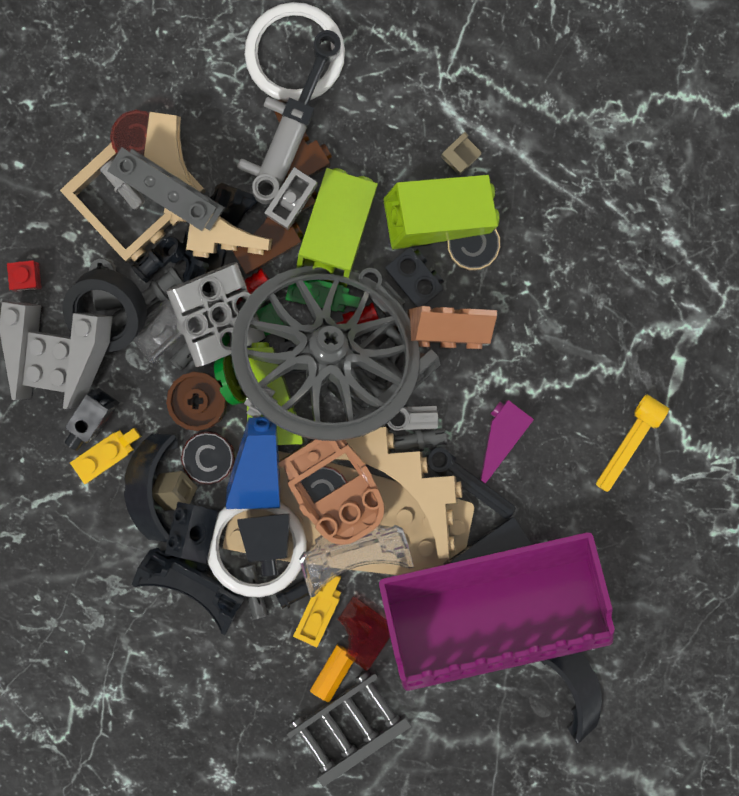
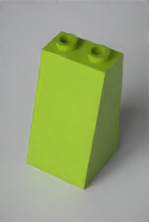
[297,168,378,288]
[383,175,499,250]
[247,342,304,445]

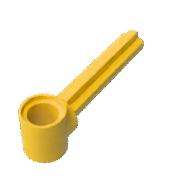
[596,394,670,492]

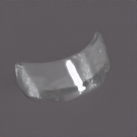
[299,524,414,598]

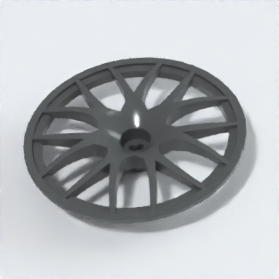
[231,266,420,441]

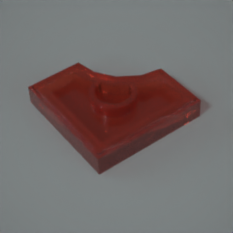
[337,596,390,671]

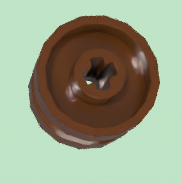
[166,372,228,431]

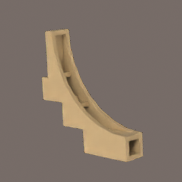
[144,112,272,258]
[335,427,462,559]

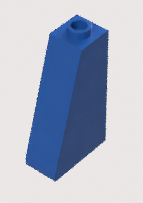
[226,417,281,509]

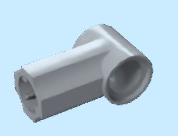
[386,406,438,431]

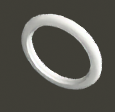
[244,2,345,102]
[207,502,307,597]

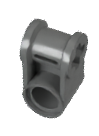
[89,259,123,311]

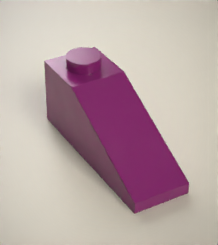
[480,400,534,484]

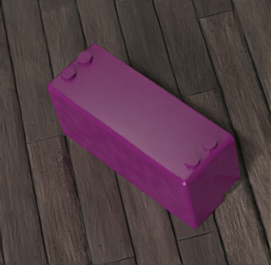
[379,533,615,691]

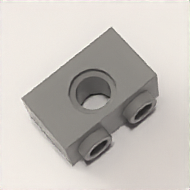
[265,167,318,230]

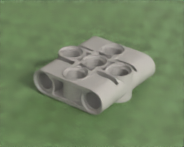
[166,262,266,367]

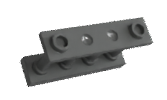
[107,147,225,231]
[320,323,440,437]
[287,670,411,787]

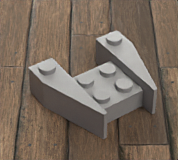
[0,302,112,409]

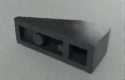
[443,517,532,565]

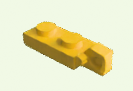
[70,428,142,484]
[293,572,341,647]

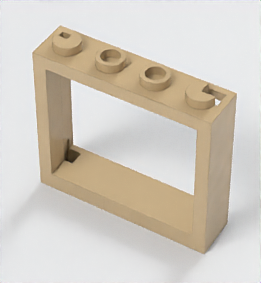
[60,134,206,263]

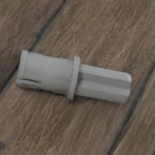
[100,160,145,210]

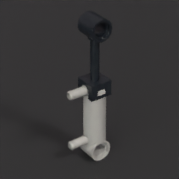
[237,30,341,204]

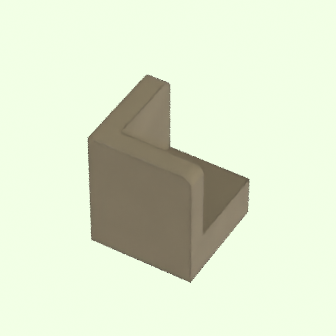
[441,132,481,176]
[152,471,198,511]

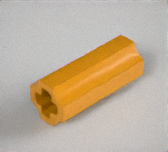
[310,644,356,702]

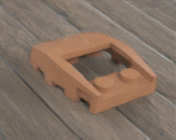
[279,439,384,545]

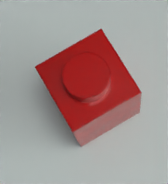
[7,261,42,292]

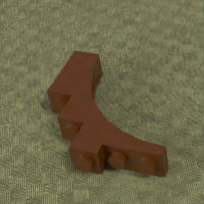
[233,99,332,276]

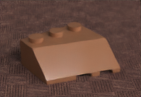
[407,306,497,349]

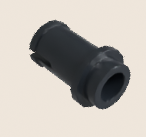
[275,580,311,609]

